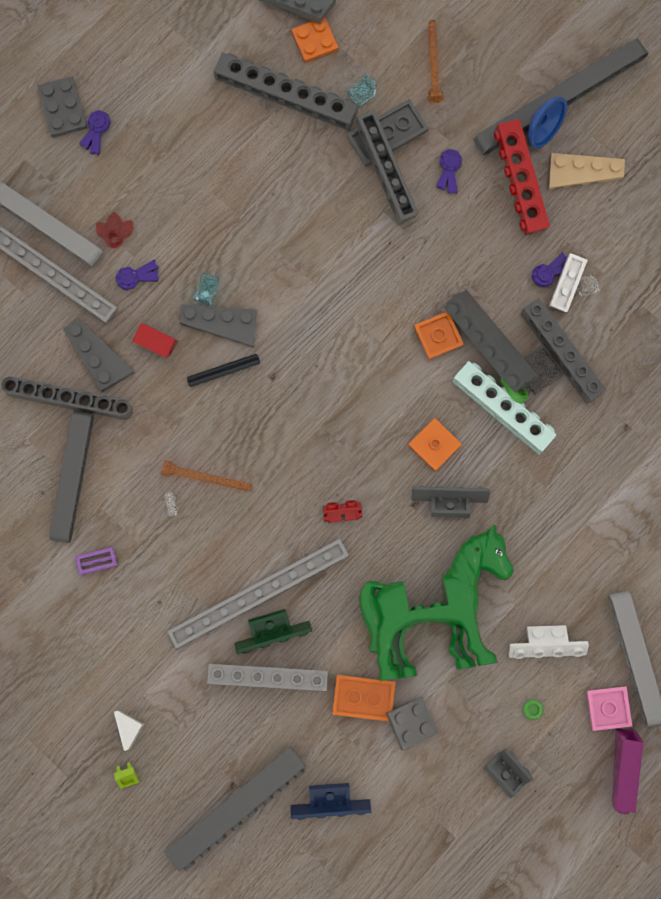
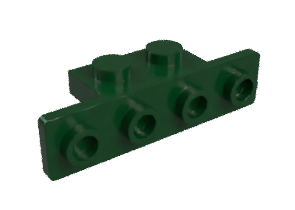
[234,609,312,654]

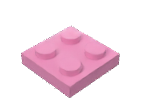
[586,686,632,731]

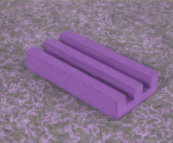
[75,547,118,576]

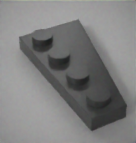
[180,304,257,348]

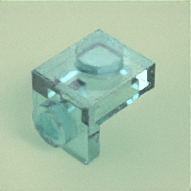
[193,273,219,306]

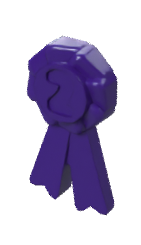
[80,110,111,155]
[436,149,462,194]
[531,252,567,288]
[115,260,159,290]

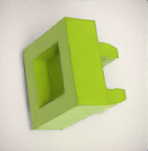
[114,762,140,789]

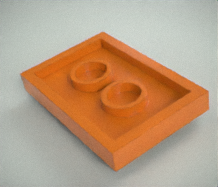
[332,675,396,721]

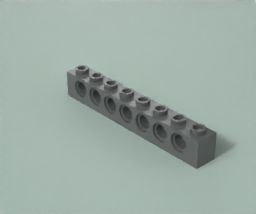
[214,52,358,131]

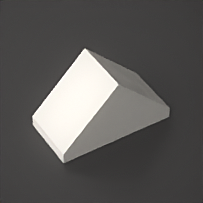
[114,711,145,751]

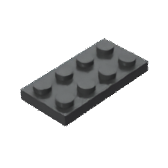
[347,99,429,167]

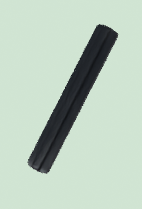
[187,354,260,387]

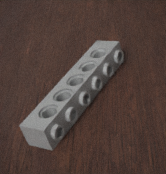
[207,664,328,691]

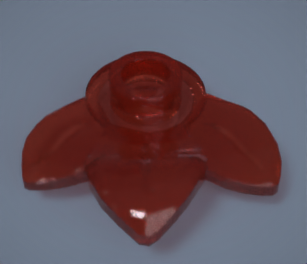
[96,212,133,248]

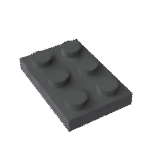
[37,76,87,138]

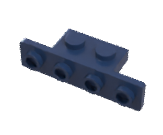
[291,783,371,820]

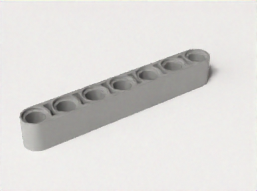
[0,182,103,268]
[608,590,661,728]

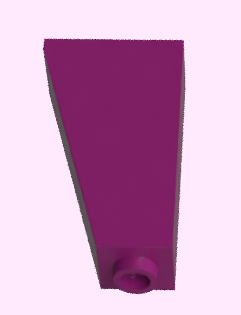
[612,728,644,814]

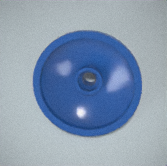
[528,96,567,149]

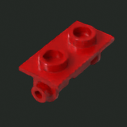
[322,500,362,523]

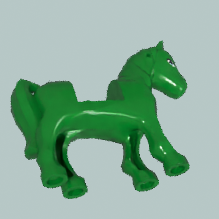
[359,525,514,681]

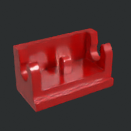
[132,323,178,358]

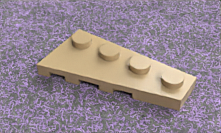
[548,153,625,190]

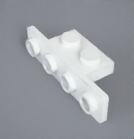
[508,625,589,659]

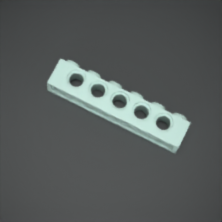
[452,361,557,455]

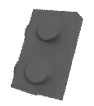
[484,748,533,799]

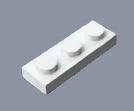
[549,253,587,313]

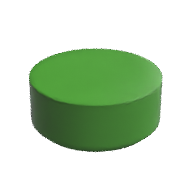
[522,700,543,720]

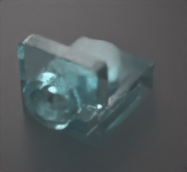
[347,74,377,107]

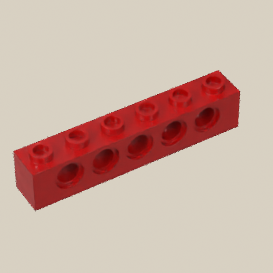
[494,119,550,236]

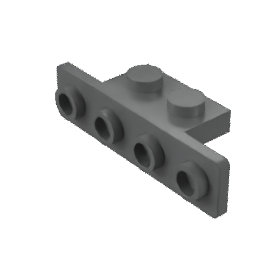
[411,486,490,518]

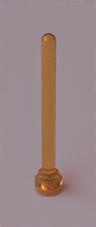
[428,19,443,103]
[161,460,253,491]

